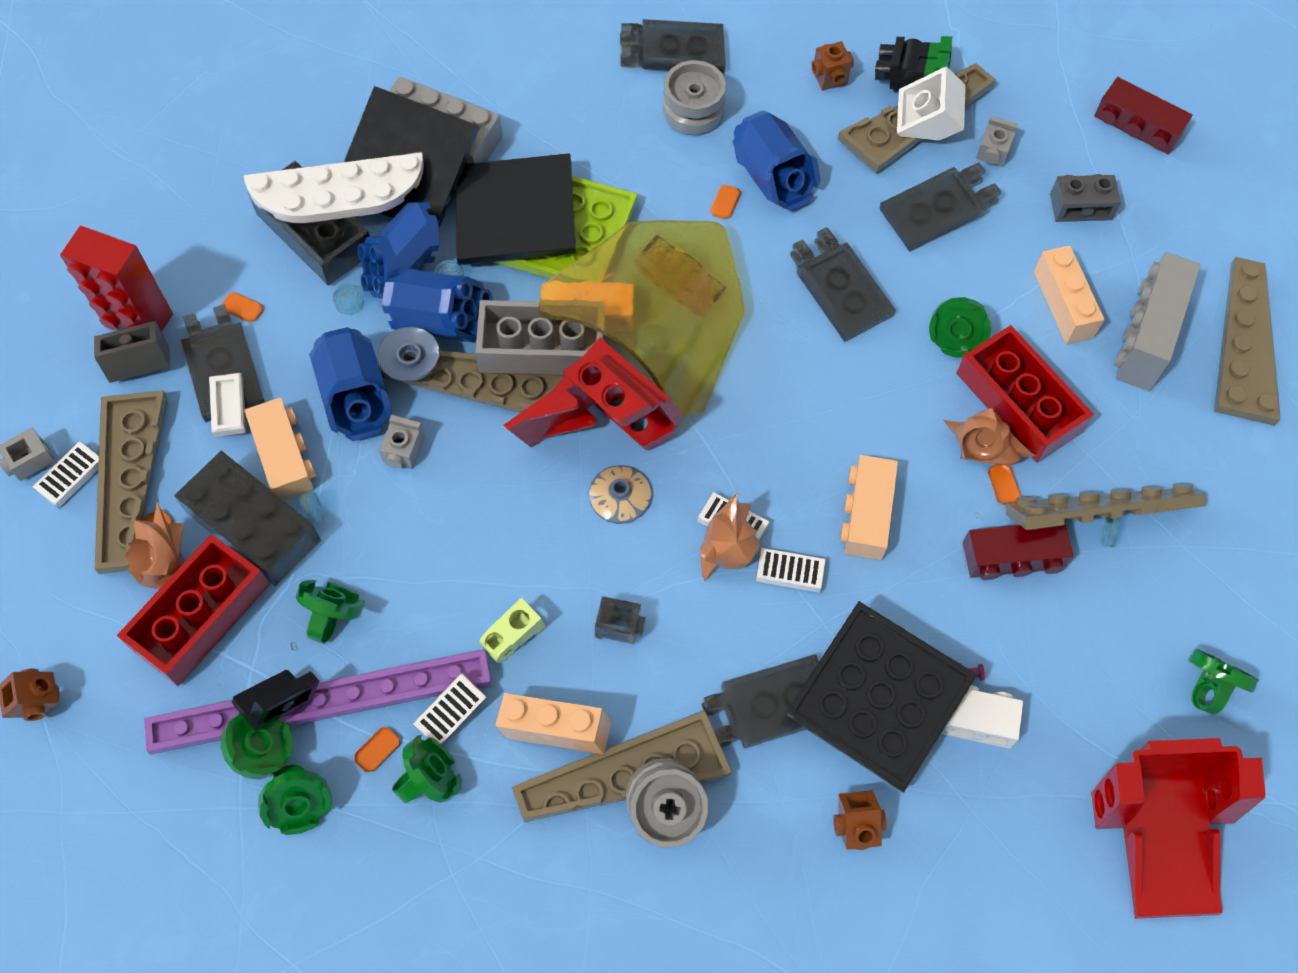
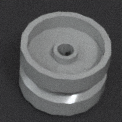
[663,60,726,135]
[625,758,708,848]

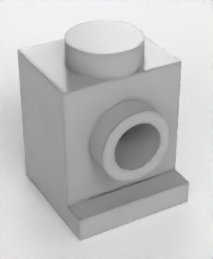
[976,116,1018,167]
[379,415,425,469]
[0,427,57,481]

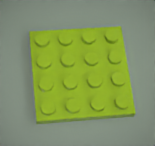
[492,176,637,285]

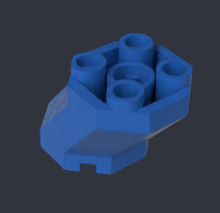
[733,110,821,211]
[357,202,440,299]
[381,269,493,342]
[309,327,392,441]

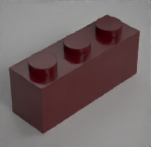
[1094,76,1193,155]
[962,521,1074,580]

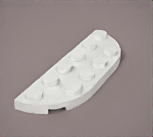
[244,152,424,223]

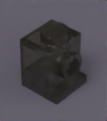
[595,596,646,644]

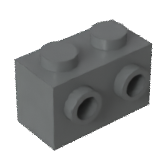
[1050,174,1121,222]
[94,321,170,383]

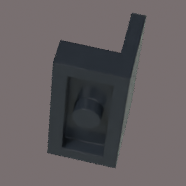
[231,670,319,731]

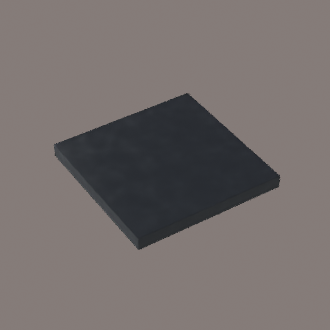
[344,86,480,227]
[456,153,576,265]
[785,601,977,793]

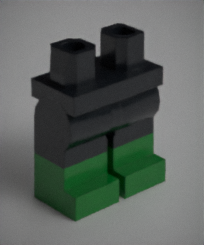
[875,36,953,90]

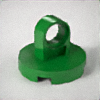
[929,297,991,357]
[296,580,365,644]
[1188,649,1259,714]
[220,713,293,780]
[392,735,462,803]
[258,765,332,835]

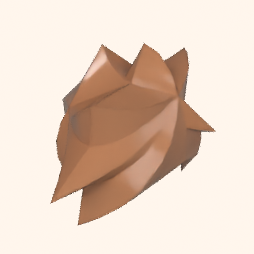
[943,408,1035,465]
[700,492,760,581]
[125,501,184,589]

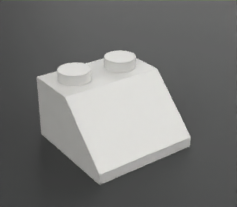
[897,66,965,141]

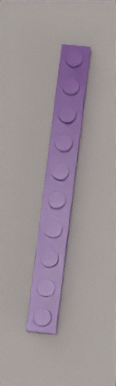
[144,649,492,755]

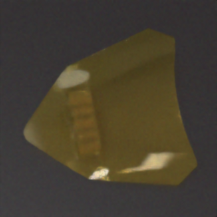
[539,220,745,418]

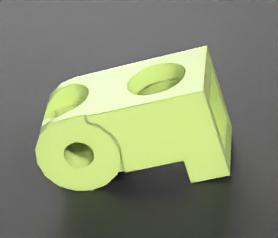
[479,597,546,663]

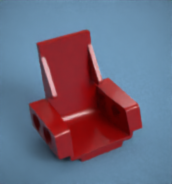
[503,337,682,451]
[1091,738,1266,919]

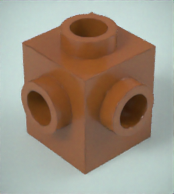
[811,41,854,91]
[0,668,60,721]
[833,790,887,850]

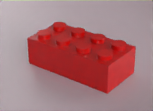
[60,225,173,332]
[956,325,1094,463]
[116,534,270,686]

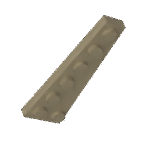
[838,63,996,174]
[1214,257,1280,426]
[379,350,565,413]
[95,390,167,574]
[1006,483,1205,530]
[512,710,732,823]

